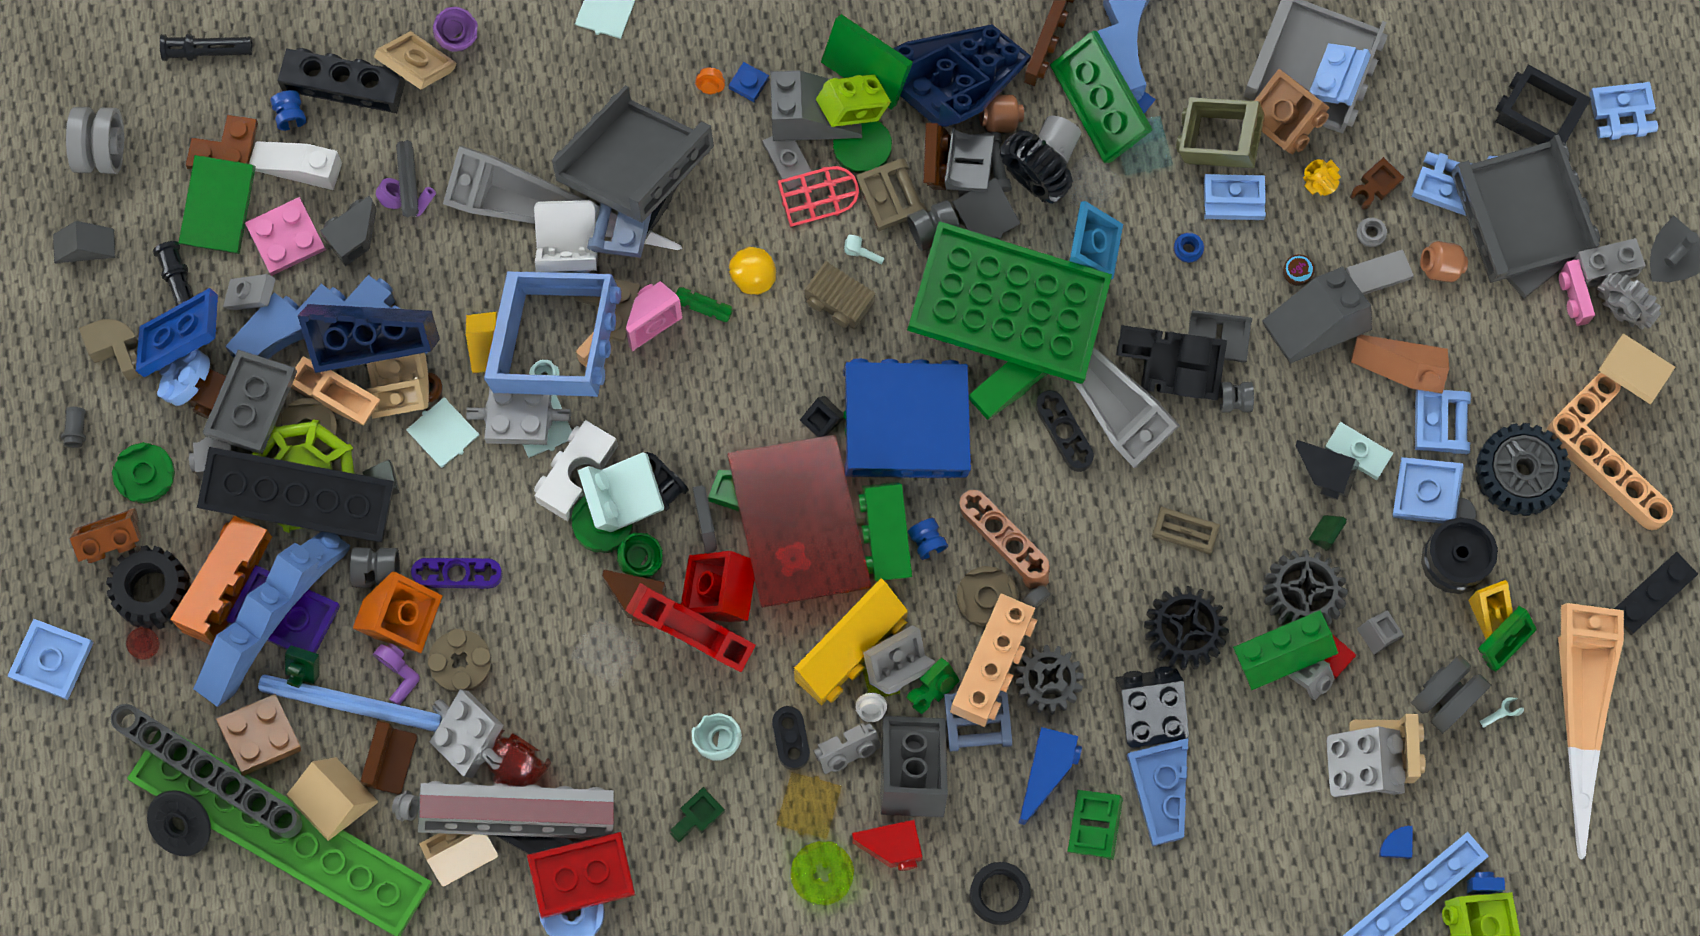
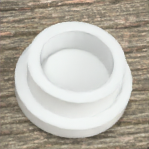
[856,693,887,722]

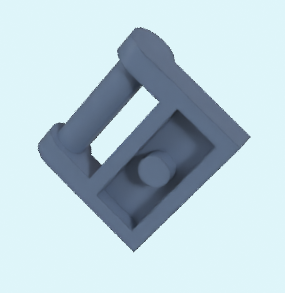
[587,203,652,258]
[944,691,1012,752]

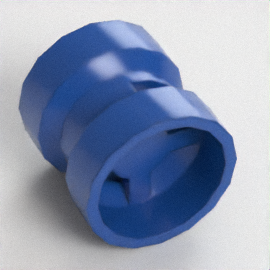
[270,90,306,131]
[907,518,948,560]

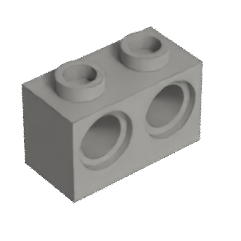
[1573,238,1646,289]

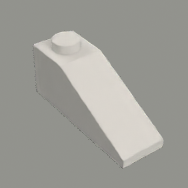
[249,141,342,190]

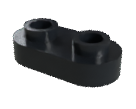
[772,706,810,770]

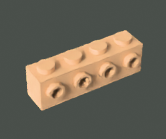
[950,593,1038,727]

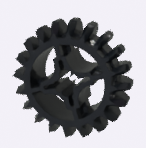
[1000,130,1073,204]
[1144,586,1229,670]

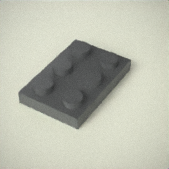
[203,350,297,455]

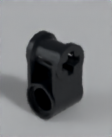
[645,452,689,511]

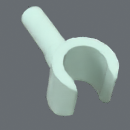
[844,235,884,265]
[1479,697,1524,728]

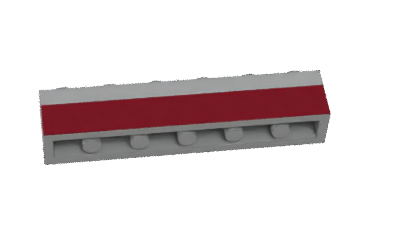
[418,781,614,839]

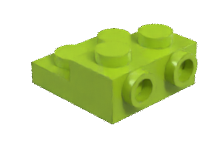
[1442,892,1520,936]

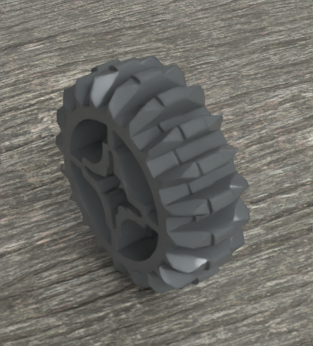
[1262,549,1348,627]

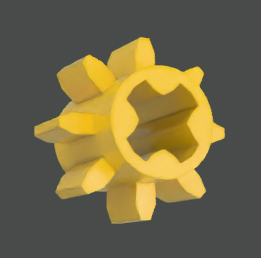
[1303,159,1341,196]

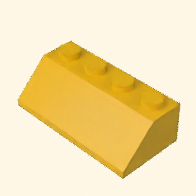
[794,578,908,706]

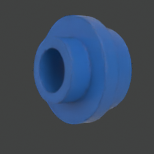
[1174,233,1204,263]

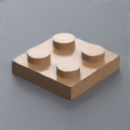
[216,694,301,776]

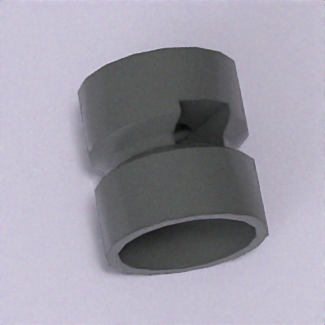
[907,200,960,251]
[350,548,400,588]

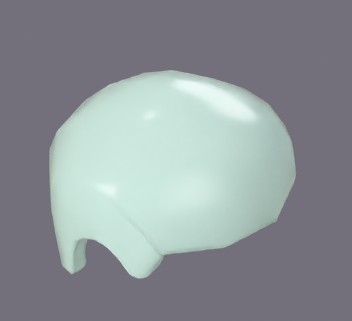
[691,713,742,761]

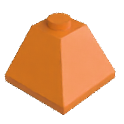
[353,572,443,653]

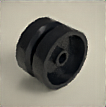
[1421,517,1498,594]

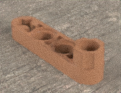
[959,490,1050,589]

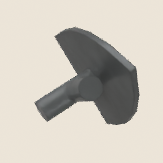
[1650,216,1700,282]

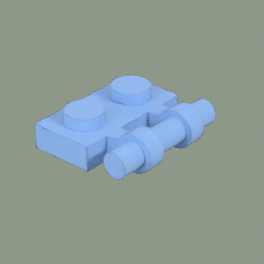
[1589,82,1658,140]
[1411,151,1472,216]

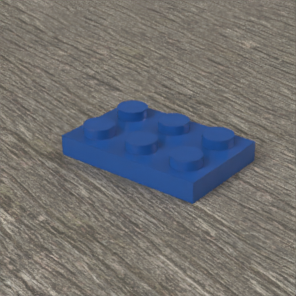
[136,288,218,377]

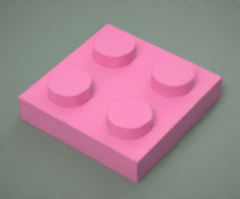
[245,197,326,276]

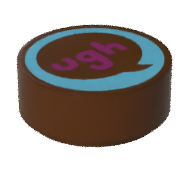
[1283,254,1314,286]

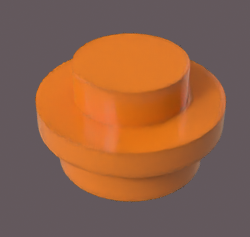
[695,68,725,95]

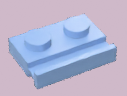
[1310,43,1371,106]
[1204,174,1266,220]

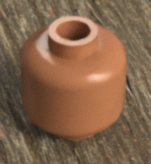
[979,94,1024,133]
[1420,241,1468,282]

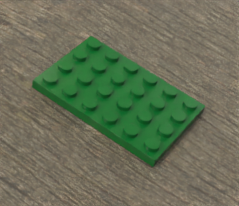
[907,221,1112,384]

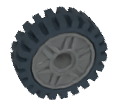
[1475,423,1571,516]

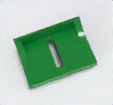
[1067,790,1123,860]

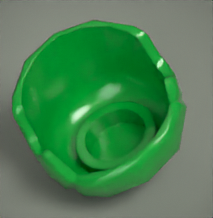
[617,533,663,578]

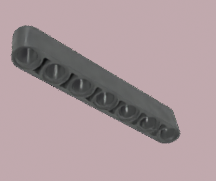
[111,704,302,838]

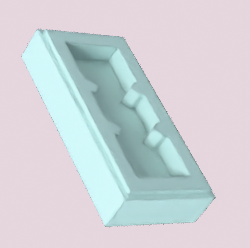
[1324,422,1393,480]

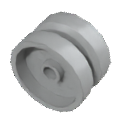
[66,107,125,174]

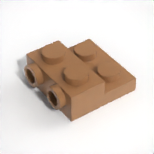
[1254,69,1330,155]

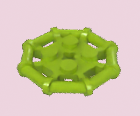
[252,419,355,533]

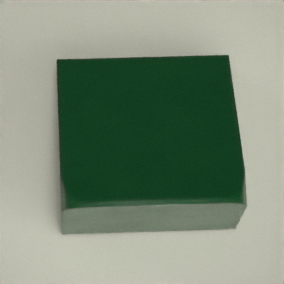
[1309,515,1347,551]

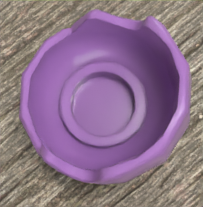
[433,6,478,52]

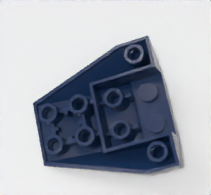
[893,24,1031,127]

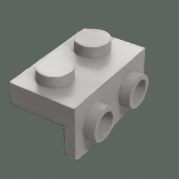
[863,625,936,694]

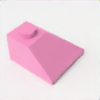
[626,281,682,351]

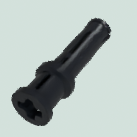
[160,34,252,61]
[153,241,194,306]

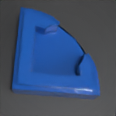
[1379,826,1413,859]

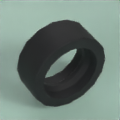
[969,862,1031,925]

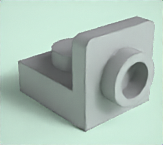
[1287,660,1335,700]

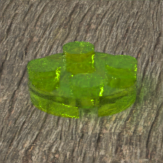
[791,841,854,906]

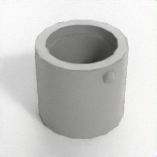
[1038,116,1082,164]

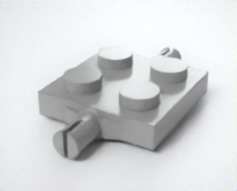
[466,388,571,445]
[429,689,504,778]

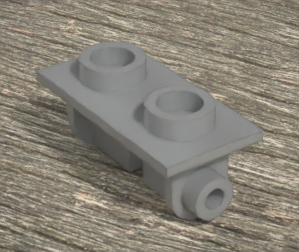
[813,723,881,774]

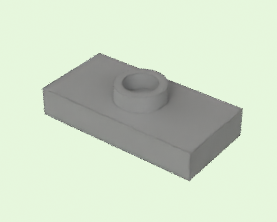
[762,136,815,192]
[223,274,275,311]

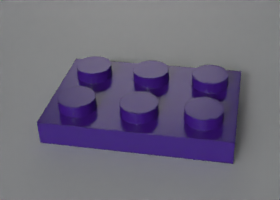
[226,565,340,653]

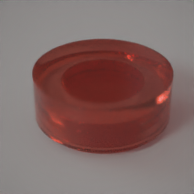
[126,627,160,660]

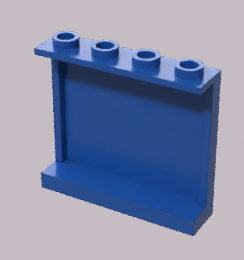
[843,358,971,478]

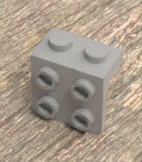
[1327,726,1406,798]

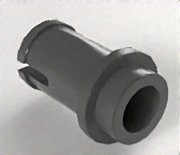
[61,407,86,448]

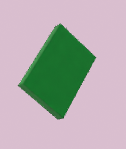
[821,14,913,110]
[179,155,256,254]

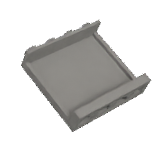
[1243,0,1388,134]

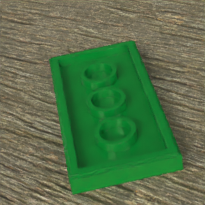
[1050,31,1153,163]

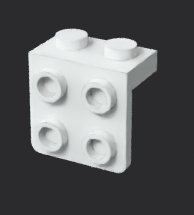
[534,200,598,273]

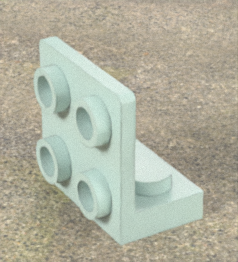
[578,452,664,532]

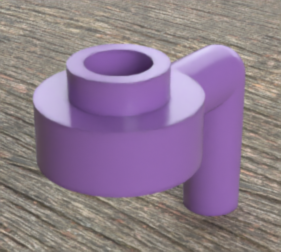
[376,178,436,217]
[373,643,420,705]

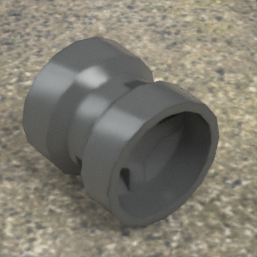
[1219,382,1254,413]

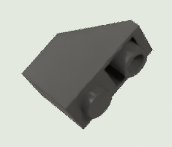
[320,196,376,267]

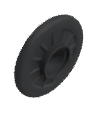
[147,790,211,856]

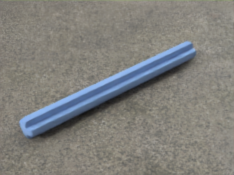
[258,674,442,732]

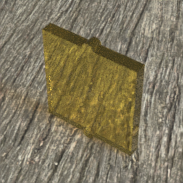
[776,772,842,839]

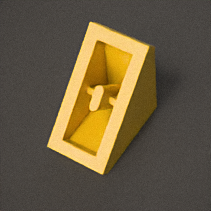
[466,312,497,373]
[1468,580,1513,639]

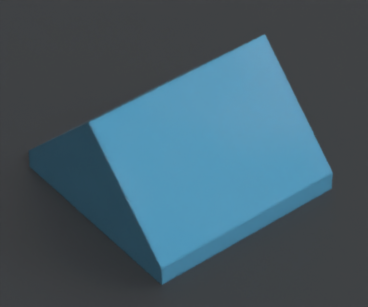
[1069,201,1123,279]

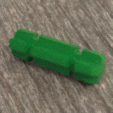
[676,287,733,322]

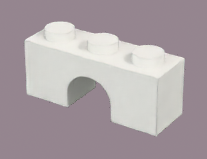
[534,420,618,521]

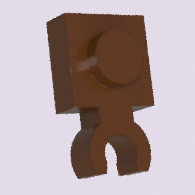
[1350,157,1405,210]

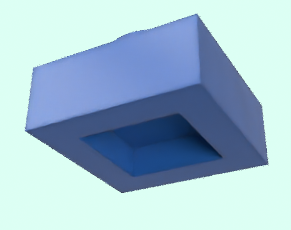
[729,62,769,102]
[1466,872,1505,894]

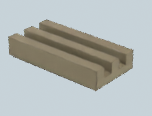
[1152,506,1220,555]

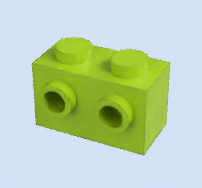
[816,75,891,127]

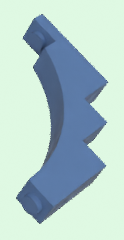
[1098,0,1150,101]

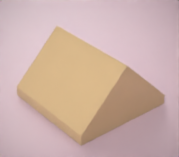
[1598,333,1675,405]
[287,757,378,841]

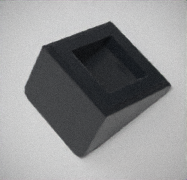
[800,396,844,440]

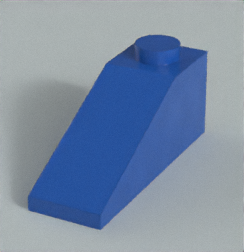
[1019,727,1082,825]

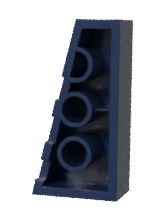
[298,304,440,373]

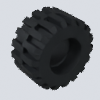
[106,545,191,630]

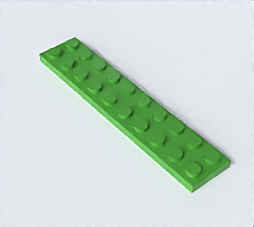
[127,731,432,936]

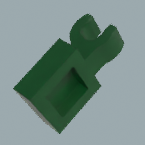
[670,787,725,843]

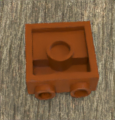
[69,508,141,563]

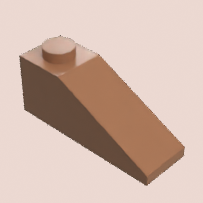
[1351,335,1449,394]

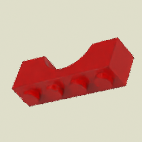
[625,583,756,672]

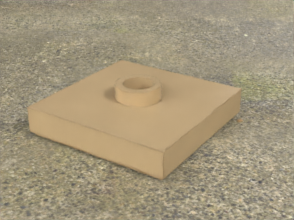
[374,31,457,90]

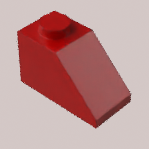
[851,820,923,871]

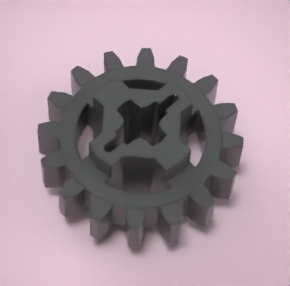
[1015,645,1084,714]

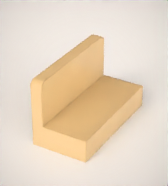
[419,833,498,886]

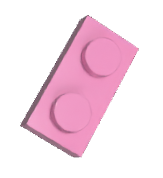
[1559,259,1595,326]

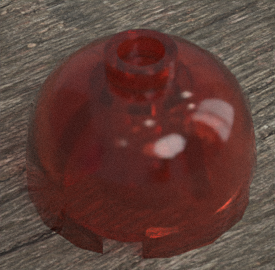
[487,730,551,787]

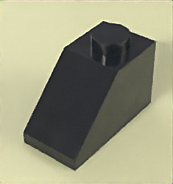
[1295,440,1360,500]

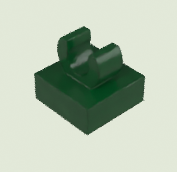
[285,645,320,688]

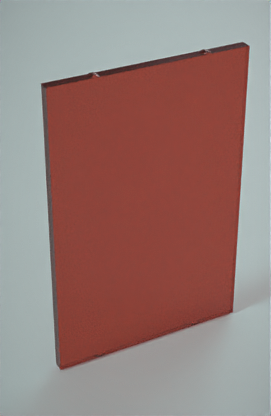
[727,435,871,608]

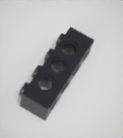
[277,48,406,114]

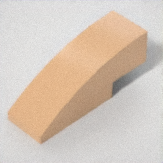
[291,356,380,426]

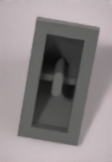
[53,221,115,263]

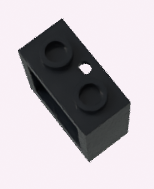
[1495,64,1591,145]

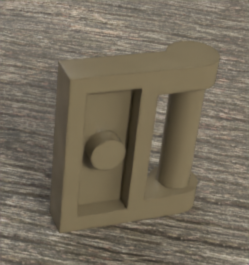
[856,159,928,232]

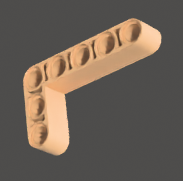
[1547,373,1673,530]

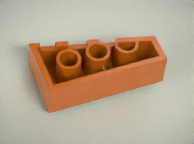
[170,516,272,646]

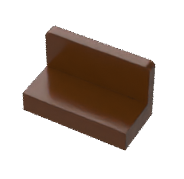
[360,721,417,795]

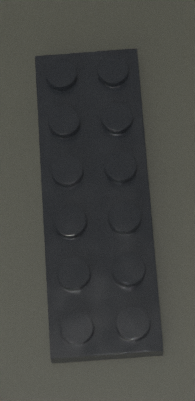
[197,447,395,543]

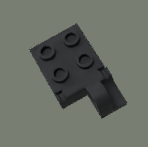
[1116,325,1227,400]

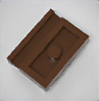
[923,123,951,190]

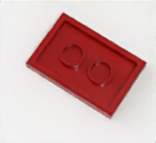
[527,832,636,919]

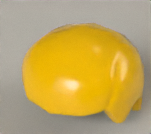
[729,246,776,295]

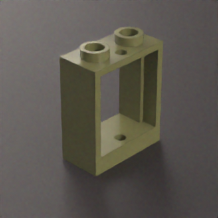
[1176,97,1265,168]

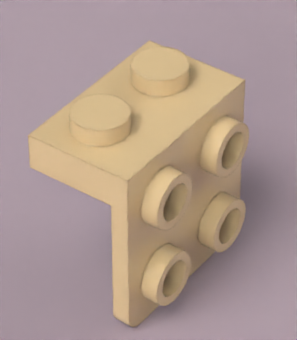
[1349,714,1426,783]

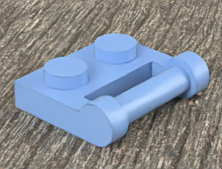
[1415,390,1471,454]

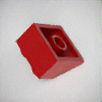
[681,551,758,622]

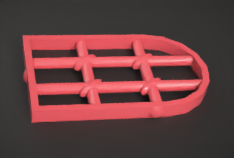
[777,166,859,227]

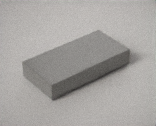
[1346,249,1414,295]

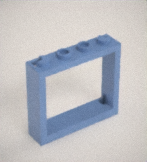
[484,271,621,397]

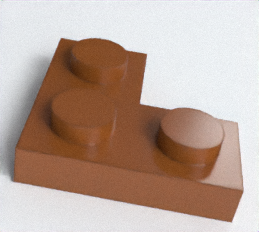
[186,115,258,169]

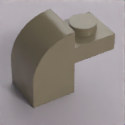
[79,319,140,381]

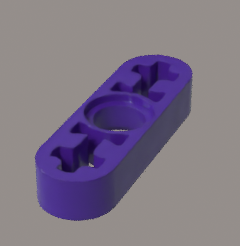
[411,558,503,589]

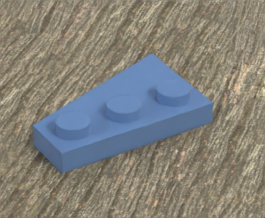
[1126,738,1188,847]

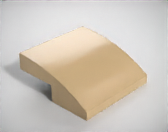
[366,353,429,419]

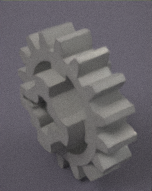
[1598,272,1661,330]

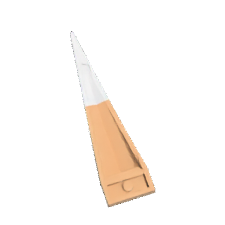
[1558,603,1624,859]

